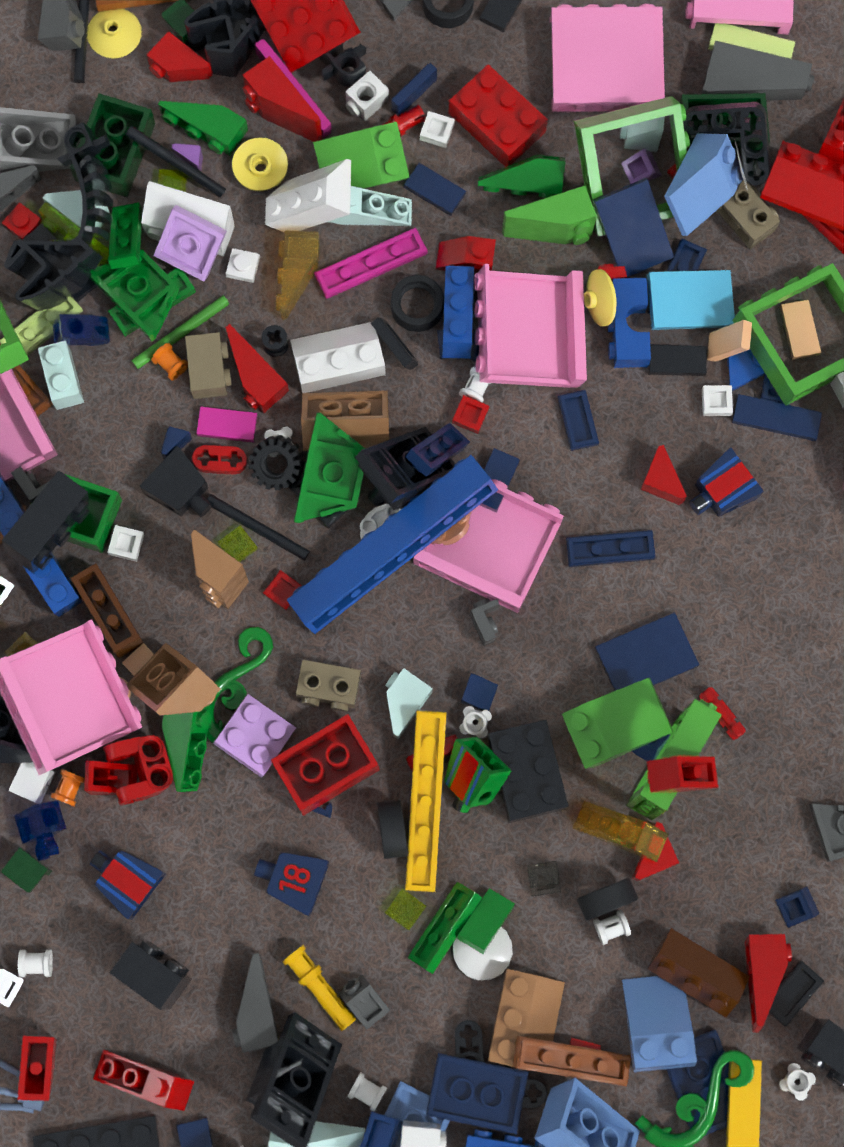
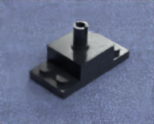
[355,427,455,510]
[246,1012,342,1147]

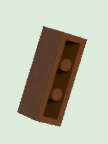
[71,563,145,658]
[647,928,750,1017]

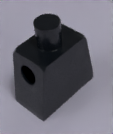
[140,446,212,517]

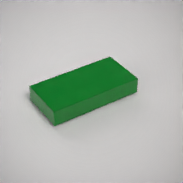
[457,888,515,954]

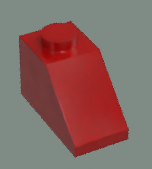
[146,31,212,82]
[436,236,496,275]
[646,756,718,793]
[17,1036,57,1101]

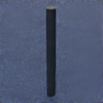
[73,0,90,83]
[125,125,226,198]
[207,494,310,561]

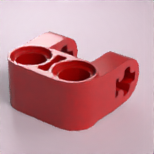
[103,735,173,806]

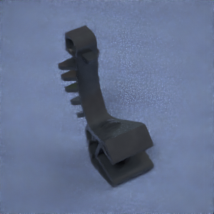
[184,0,366,87]
[4,122,113,311]

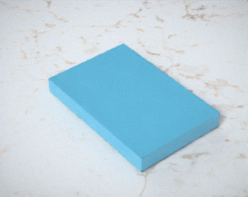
[647,270,735,330]

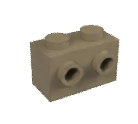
[716,180,780,250]
[185,332,232,399]
[296,660,361,712]

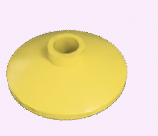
[87,9,142,58]
[232,138,288,191]
[584,269,617,327]

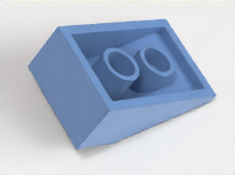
[664,133,744,236]
[622,976,697,1072]
[535,1078,640,1147]

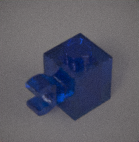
[14,800,67,861]

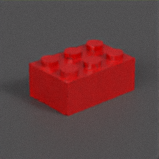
[448,64,548,167]
[271,714,380,816]

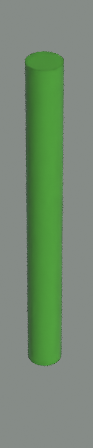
[131,295,229,369]

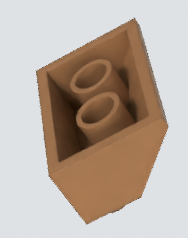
[301,391,389,451]
[191,529,249,609]
[126,643,221,715]
[487,969,565,1066]

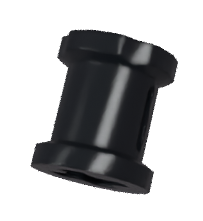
[262,325,289,357]

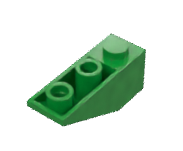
[158,101,248,156]
[478,154,566,198]
[162,704,213,792]

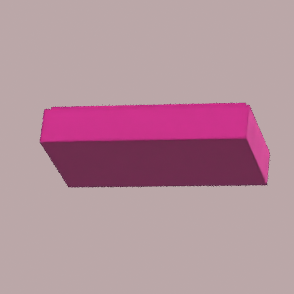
[196,406,258,443]

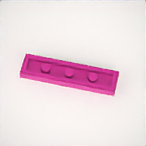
[255,39,331,138]
[314,227,428,299]

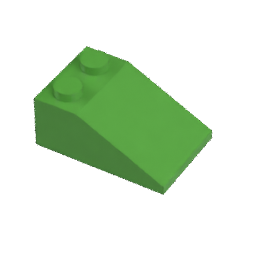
[313,122,410,189]
[502,186,597,245]
[562,678,673,769]

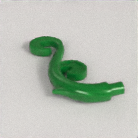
[207,627,273,746]
[635,1050,755,1147]

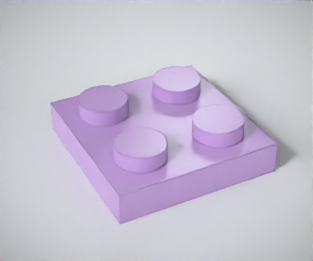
[153,205,227,281]
[213,694,296,777]

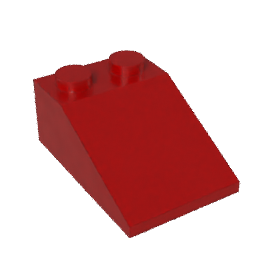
[242,56,322,142]

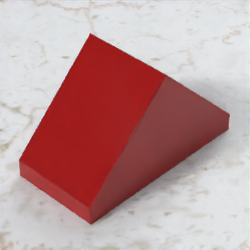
[641,445,687,505]
[84,760,137,795]
[632,821,679,881]

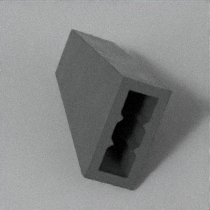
[701,40,815,101]

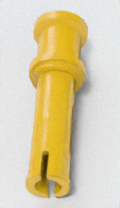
[282,944,356,1032]

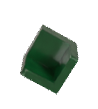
[162,0,194,46]
[1,847,52,893]

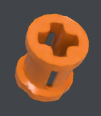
[151,343,188,381]
[50,769,85,806]

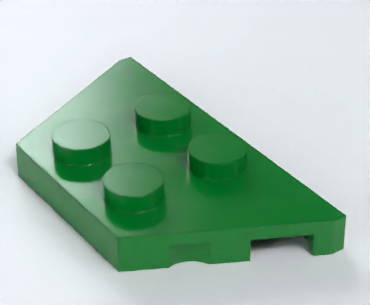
[90,250,180,342]
[294,412,366,523]

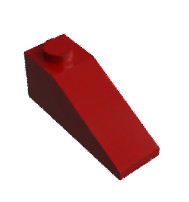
[225,324,289,413]
[745,934,792,1032]

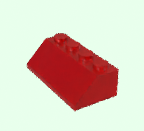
[760,140,844,231]

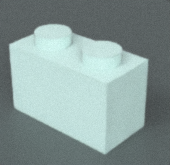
[38,340,84,410]

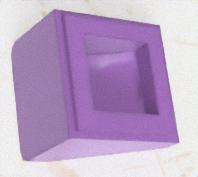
[172,143,203,171]
[621,149,662,184]

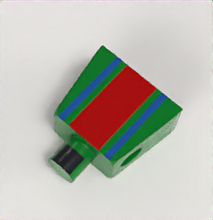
[444,737,512,813]

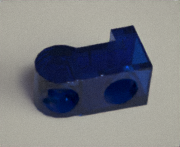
[52,314,110,346]

